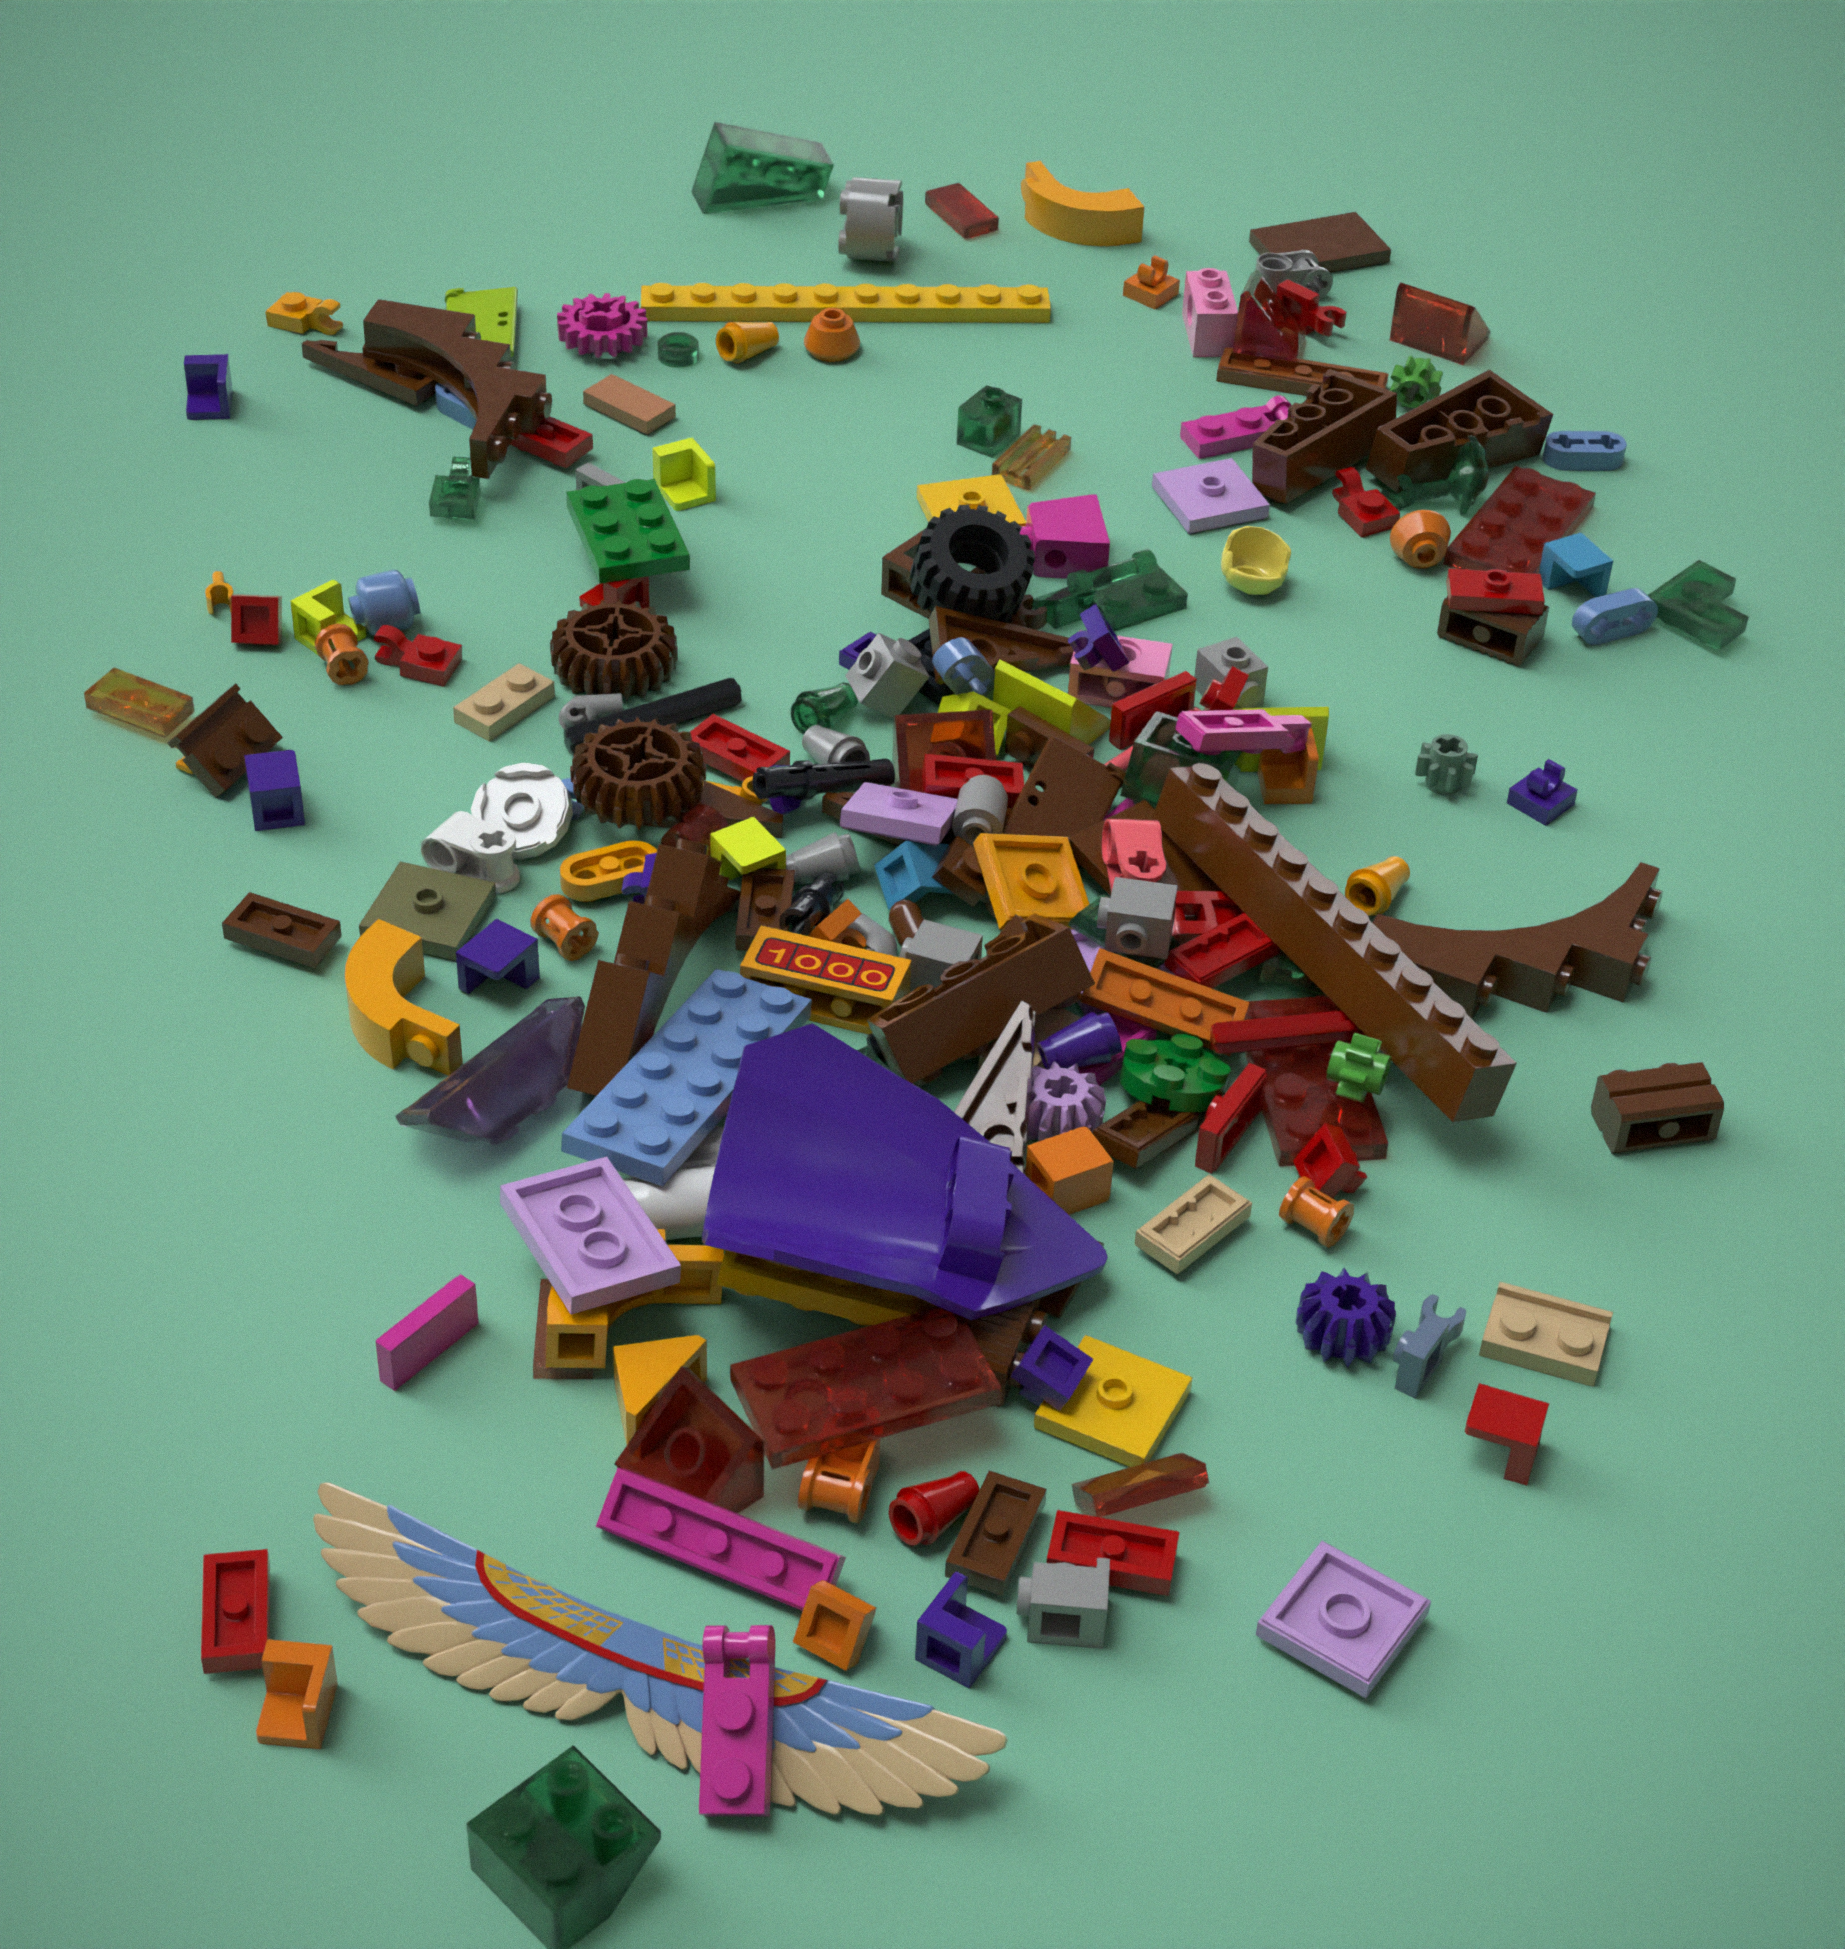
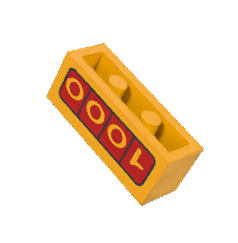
[740,925,912,1035]

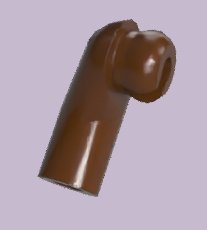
[888,900,924,947]

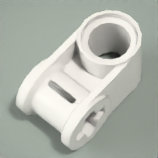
[420,811,520,894]

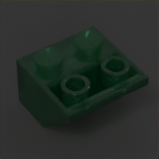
[466,1745,661,1949]

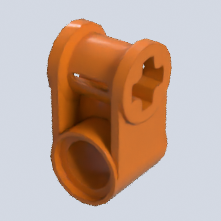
[798,1403,881,1524]

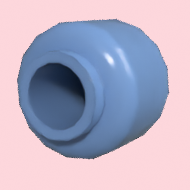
[348,570,421,636]

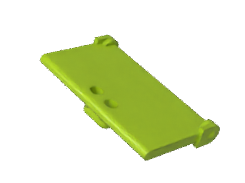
[445,287,518,357]

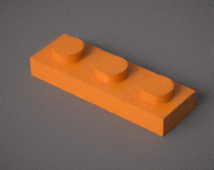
[1080,948,1250,1056]

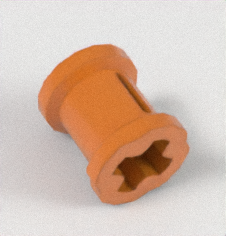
[315,624,369,685]
[530,894,599,961]
[1279,1176,1355,1248]

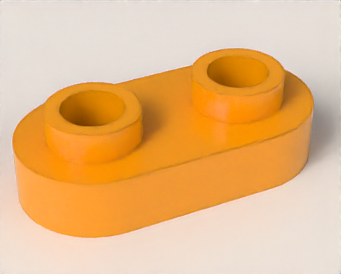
[560,840,657,902]

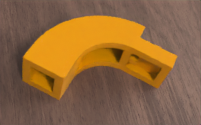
[1021,161,1145,246]
[345,919,463,1076]
[545,1229,724,1368]

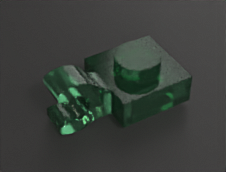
[429,456,481,520]

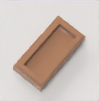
[583,374,676,435]

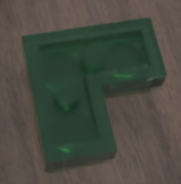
[1648,560,1749,650]

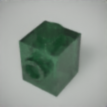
[956,385,1023,458]

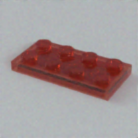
[1443,466,1596,574]
[1244,996,1389,1167]
[730,1307,1002,1470]

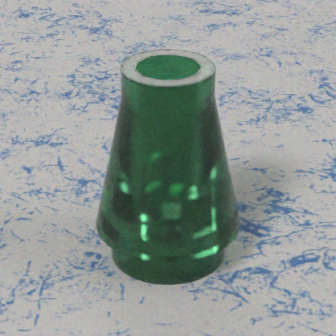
[790,682,858,735]

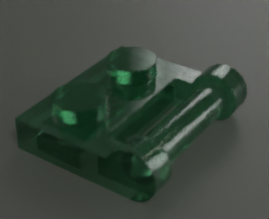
[1067,549,1188,631]

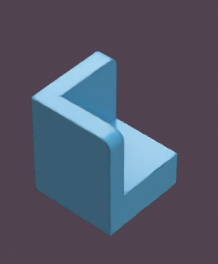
[1539,533,1613,597]
[874,841,954,910]

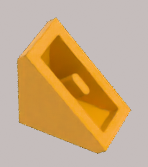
[613,1335,707,1455]

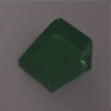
[1033,587,1095,629]

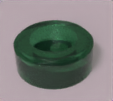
[657,332,699,368]

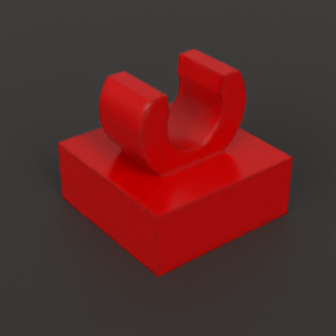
[231,594,282,645]
[1293,1123,1368,1198]

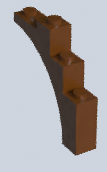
[363,299,552,479]
[567,838,741,1096]
[1372,862,1663,1019]

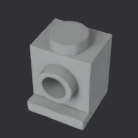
[1016,1558,1110,1649]

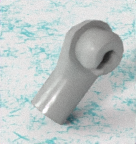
[558,693,623,730]
[848,913,897,956]

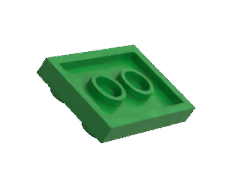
[566,479,690,584]

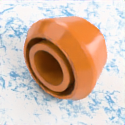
[804,308,860,362]
[1390,510,1451,569]

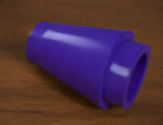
[1037,1011,1122,1070]

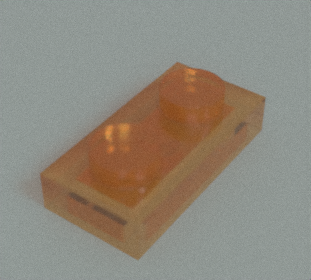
[84,667,195,738]

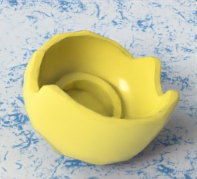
[1221,526,1291,595]

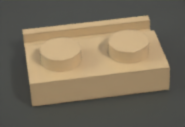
[1479,1282,1613,1387]

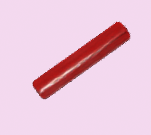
[1210,1010,1366,1055]

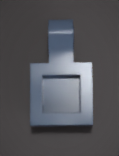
[1393,1294,1466,1399]

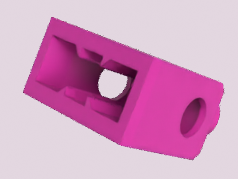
[1020,494,1110,581]

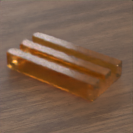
[991,424,1072,490]

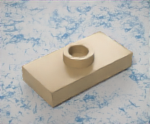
[1134,1174,1252,1275]

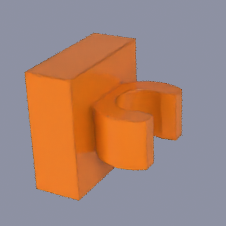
[1123,255,1180,309]
[808,899,866,949]
[793,1580,876,1671]

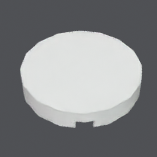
[471,763,573,860]

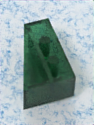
[691,122,834,214]

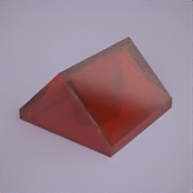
[1232,269,1306,362]
[1389,282,1491,365]
[892,710,996,793]
[614,1366,764,1514]

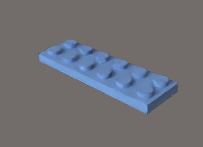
[561,969,812,1187]

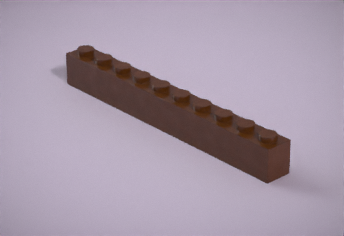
[1152,763,1517,1122]

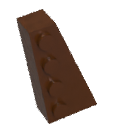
[1366,369,1554,493]

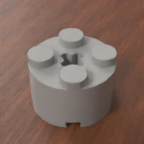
[838,177,903,262]

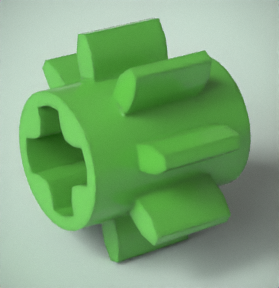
[1390,355,1443,408]
[1326,1033,1392,1103]

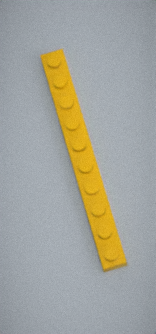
[641,283,1051,323]

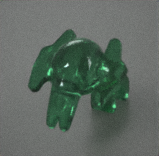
[1381,436,1489,514]

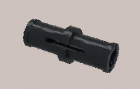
[779,872,845,936]

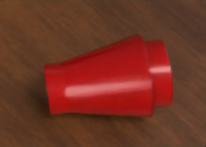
[888,1471,980,1545]

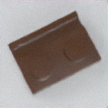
[167,683,283,798]

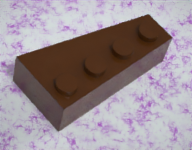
[1252,369,1397,504]
[867,913,1095,1086]

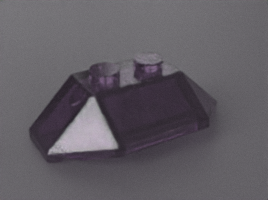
[395,996,585,1145]

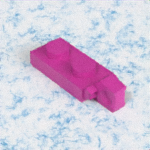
[1175,709,1312,755]

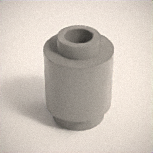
[952,775,1008,847]

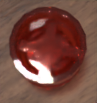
[661,804,729,856]

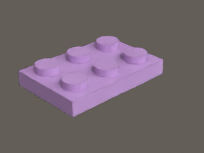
[500,1157,681,1315]

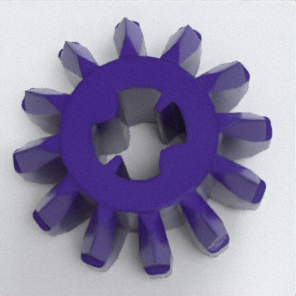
[1295,1268,1396,1368]

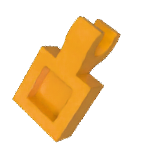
[265,292,343,335]

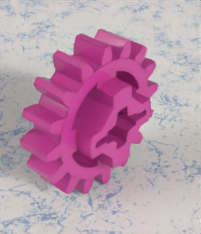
[557,293,648,358]

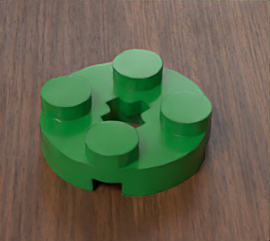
[1120,1034,1231,1112]

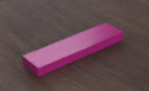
[595,1468,846,1611]

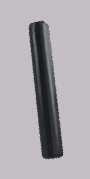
[563,677,742,755]

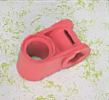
[1102,819,1166,893]

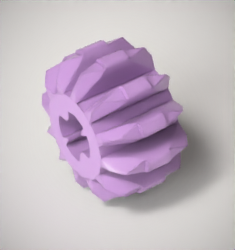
[1027,1061,1106,1141]

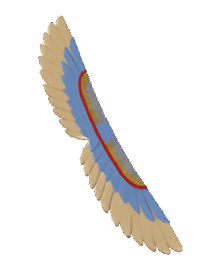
[313,1482,1008,1816]

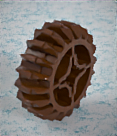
[550,599,678,702]
[570,716,706,830]

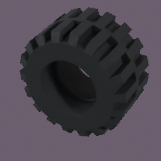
[910,505,1035,623]

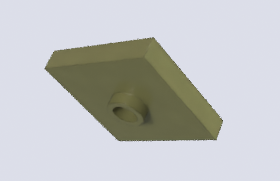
[359,861,496,961]

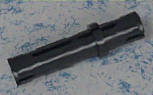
[752,758,895,800]

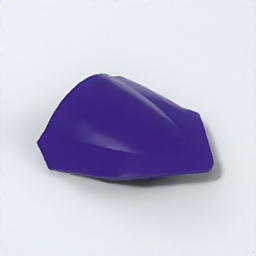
[702,1023,1108,1320]

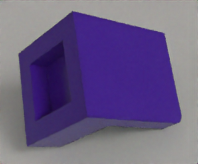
[184,354,233,420]
[244,750,305,831]
[456,918,540,994]
[915,1571,1007,1689]

